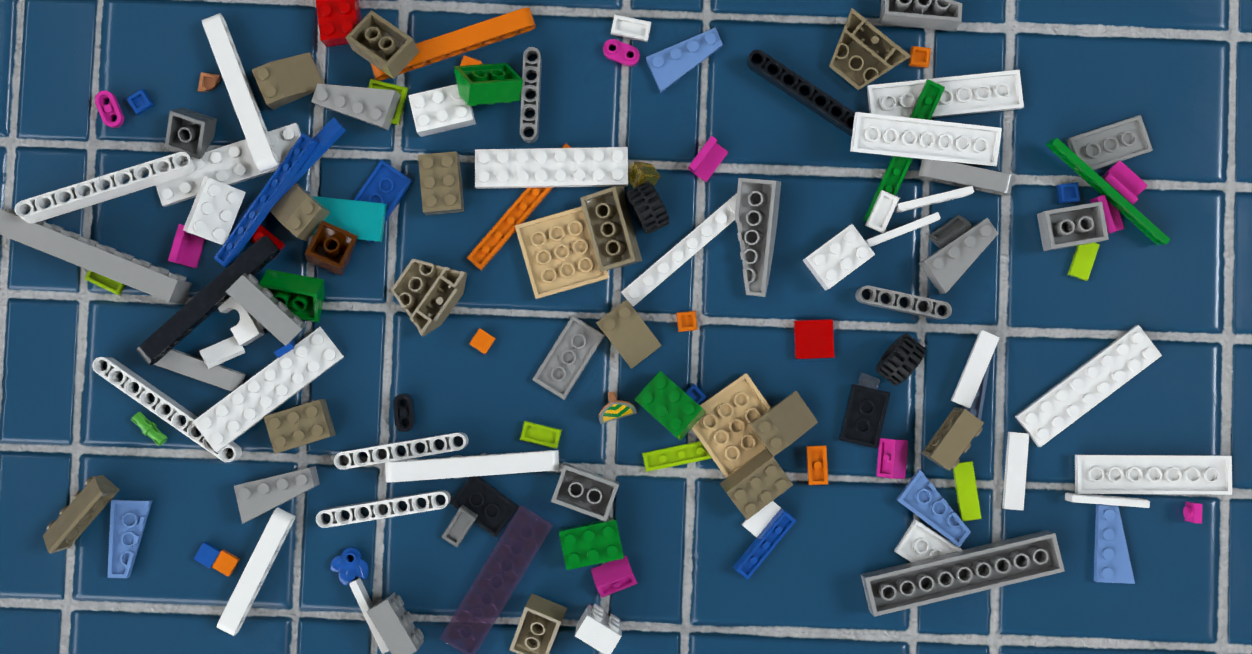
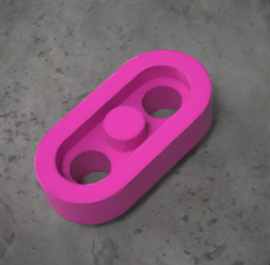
[603,39,640,67]
[95,91,124,128]

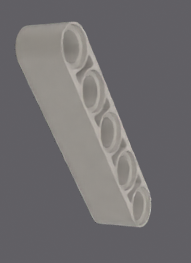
[520,47,542,144]
[918,159,1014,196]
[855,286,952,320]
[154,349,246,392]

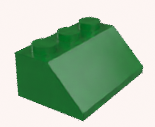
[454,63,523,106]
[259,269,325,323]

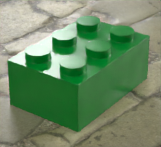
[634,371,706,441]
[559,517,624,570]

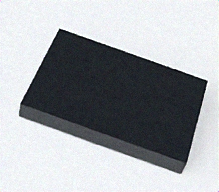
[839,384,890,449]
[450,476,520,538]

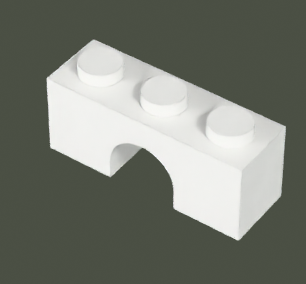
[218,297,265,346]

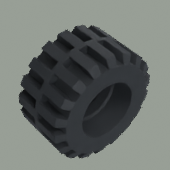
[627,181,669,235]
[876,334,926,386]

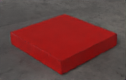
[794,319,834,359]

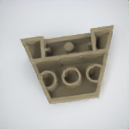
[829,8,911,90]
[391,258,467,337]

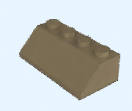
[580,186,642,272]
[43,475,120,554]

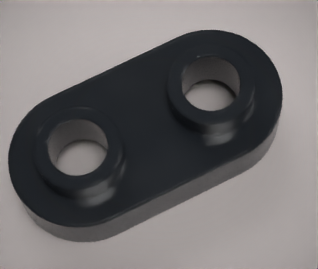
[393,393,415,432]

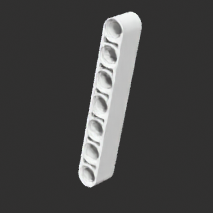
[334,432,468,469]
[316,490,451,528]
[217,507,296,636]

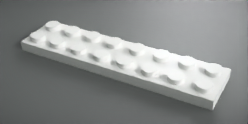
[867,70,1024,118]
[850,112,1002,166]
[156,123,301,207]
[475,147,628,189]
[1015,325,1162,447]
[192,327,344,453]
[1075,455,1232,495]

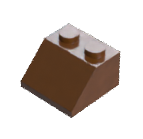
[305,220,358,276]

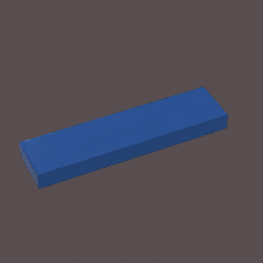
[733,508,797,580]

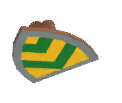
[599,391,637,424]

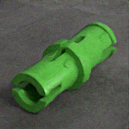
[131,411,168,446]

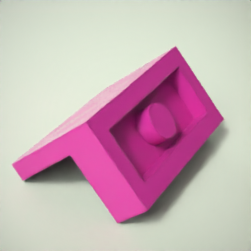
[688,136,728,182]
[1102,160,1147,204]
[1090,195,1124,234]
[168,224,206,268]
[876,438,908,479]
[591,556,637,598]

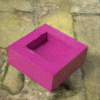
[1183,502,1202,524]

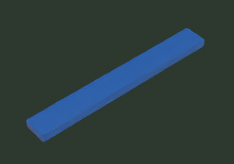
[231,117,346,232]
[214,133,318,268]

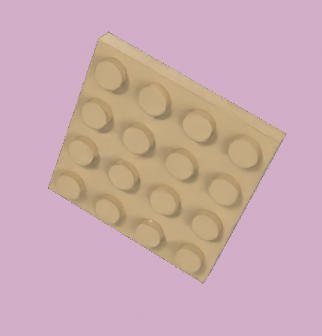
[515,206,609,299]
[692,373,771,478]

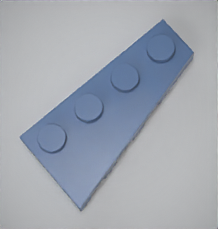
[646,27,723,93]
[896,469,971,547]
[107,499,153,578]
[1094,504,1135,584]

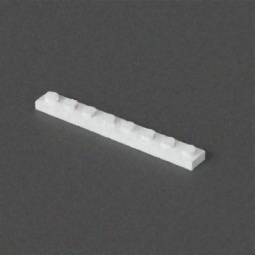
[621,193,737,307]

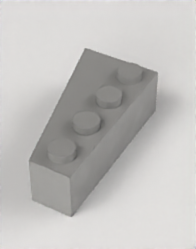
[880,0,962,31]
[311,84,401,131]
[919,218,999,294]
[226,273,305,346]
[234,466,320,524]

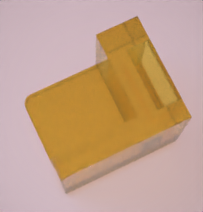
[628,161,660,188]

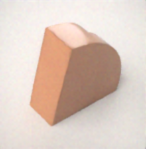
[198,72,222,92]

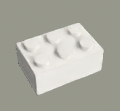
[408,84,476,137]
[183,176,246,245]
[803,224,875,290]
[575,604,622,654]

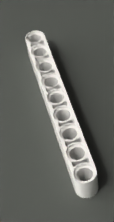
[202,13,280,173]
[15,152,195,224]
[92,357,242,462]
[385,450,560,482]

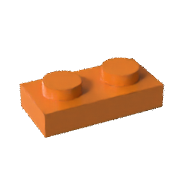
[806,445,828,485]

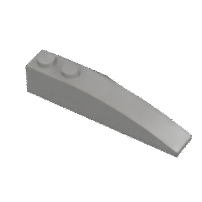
[735,178,781,297]

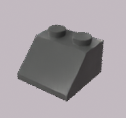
[165,108,217,159]

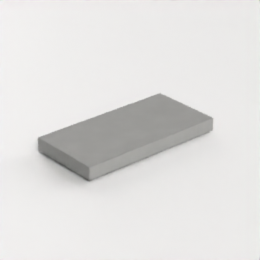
[1067,115,1153,170]
[532,315,605,400]

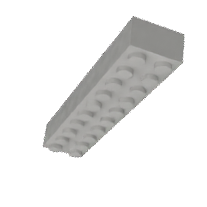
[0,207,192,304]
[861,530,1065,617]

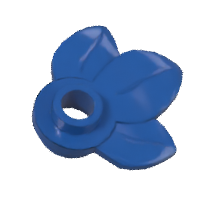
[330,547,369,586]

